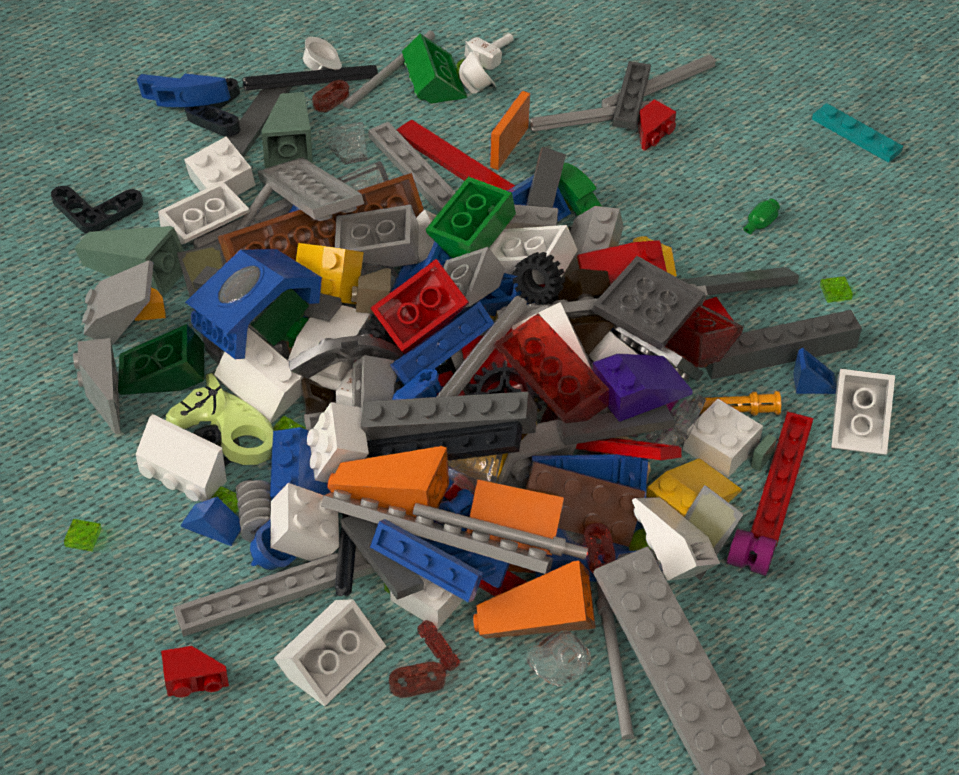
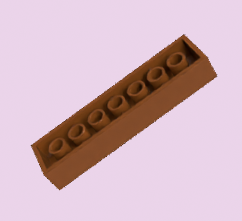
[218,173,424,276]

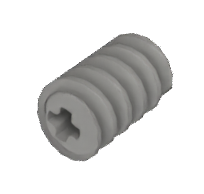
[236,480,272,542]

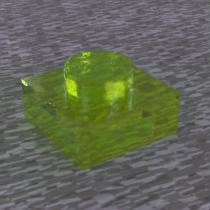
[820,276,853,303]

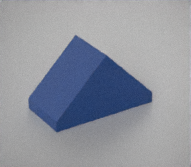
[793,348,837,394]
[181,497,241,546]

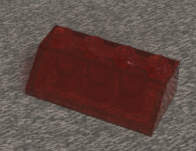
[665,305,743,368]
[494,313,609,424]

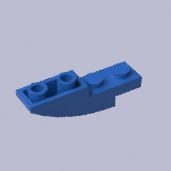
[137,73,231,107]

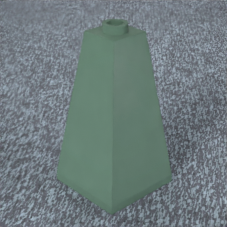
[261,92,313,169]
[74,226,184,297]

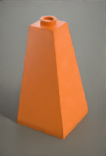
[328,446,449,517]
[473,561,596,639]

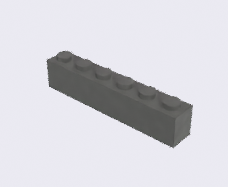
[702,310,862,380]
[361,392,537,440]

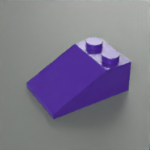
[592,354,693,422]

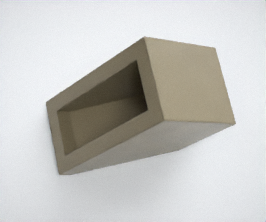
[351,268,391,314]

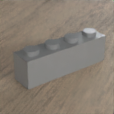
[352,355,397,441]

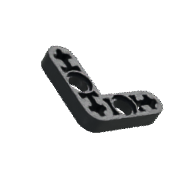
[185,78,241,137]
[51,186,143,234]

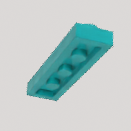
[812,103,903,163]

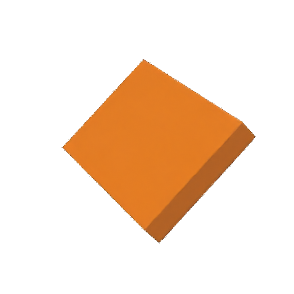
[490,91,530,170]
[466,480,564,556]

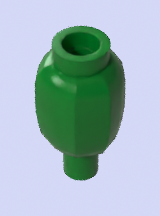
[743,198,780,235]

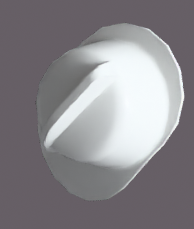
[303,37,342,70]
[459,41,497,93]

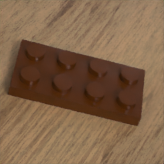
[526,460,645,547]

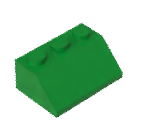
[402,33,467,104]
[426,176,516,258]

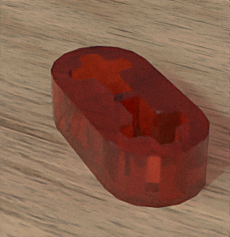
[312,80,349,112]
[583,523,616,573]
[389,662,446,698]

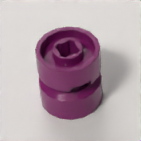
[727,528,777,576]

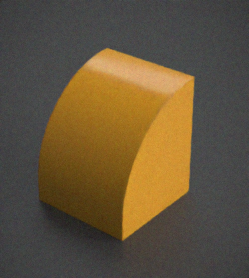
[134,287,166,321]

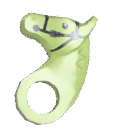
[166,373,274,465]

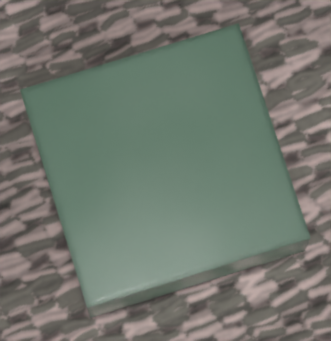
[751,434,777,471]

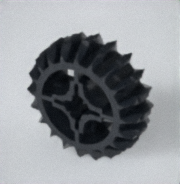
[469,360,543,412]

